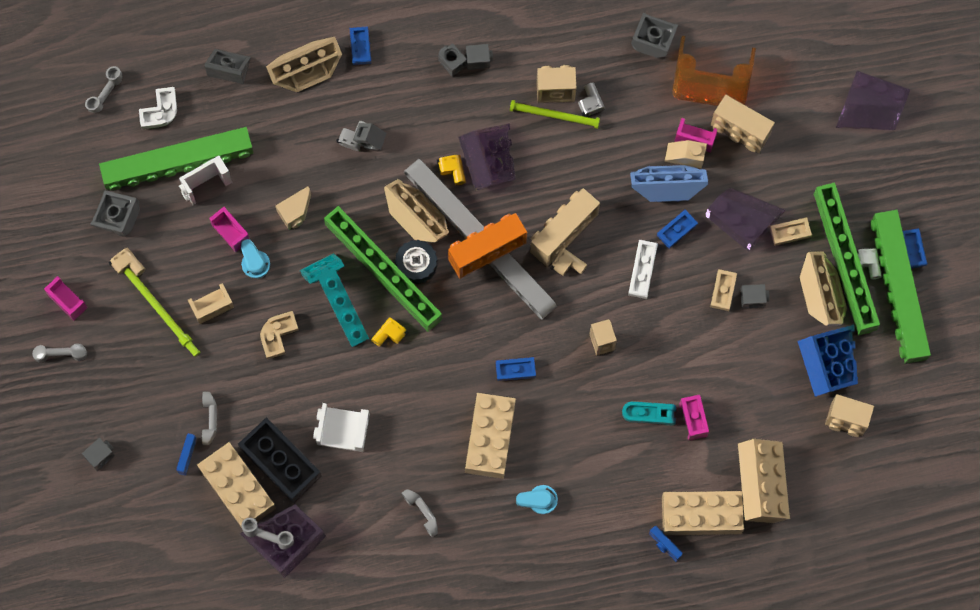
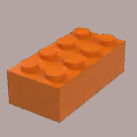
[448,213,527,279]

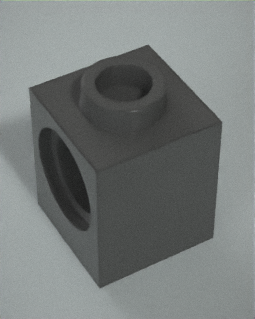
[438,43,467,77]
[466,44,493,70]
[353,123,387,150]
[740,284,769,309]
[82,438,115,471]

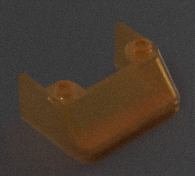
[672,36,756,106]

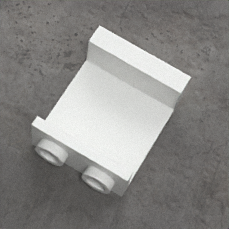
[179,156,232,205]
[313,403,370,452]

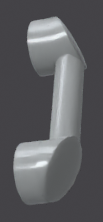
[85,66,122,113]
[32,344,87,362]
[202,392,217,445]
[402,489,438,537]
[241,518,294,549]

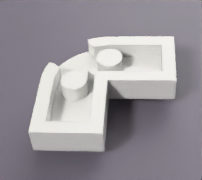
[139,87,177,129]

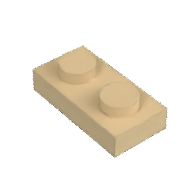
[770,218,812,246]
[710,269,737,311]

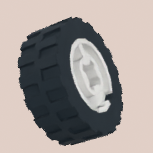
[395,240,438,284]

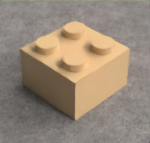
[537,65,576,103]
[825,394,874,437]

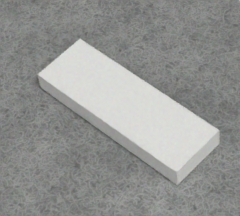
[628,240,658,299]

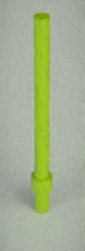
[124,267,200,357]

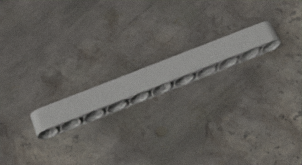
[404,159,557,319]

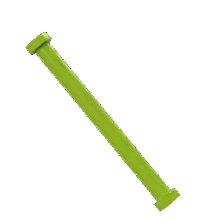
[510,100,600,129]

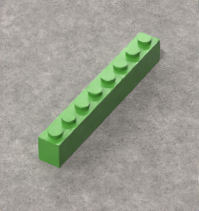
[99,127,254,191]
[814,183,880,335]
[324,206,442,332]
[871,210,931,364]

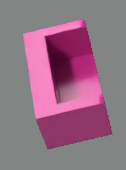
[675,118,718,153]
[209,207,250,252]
[44,276,88,321]
[679,395,709,440]

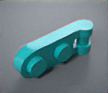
[622,401,677,426]

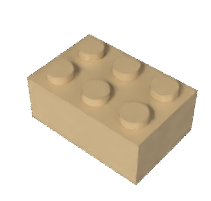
[711,94,775,153]

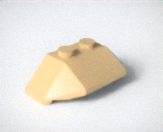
[266,37,342,92]
[384,179,449,242]
[800,252,847,326]

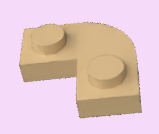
[260,311,299,359]

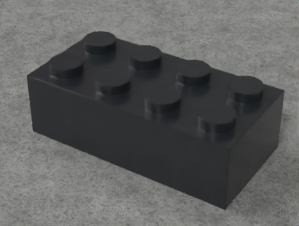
[238,417,322,503]

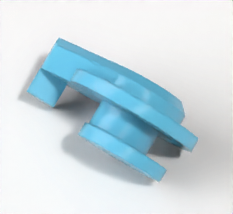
[241,239,270,279]
[516,485,558,514]

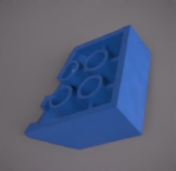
[798,325,858,396]

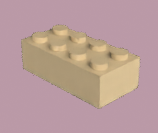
[530,188,600,267]
[465,393,516,479]
[738,439,790,523]
[197,442,276,528]
[662,491,744,535]

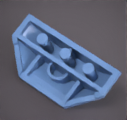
[630,165,708,202]

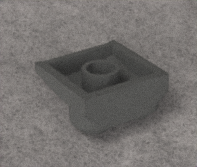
[631,13,678,58]
[90,190,140,236]

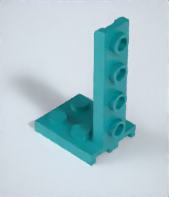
[300,253,369,347]

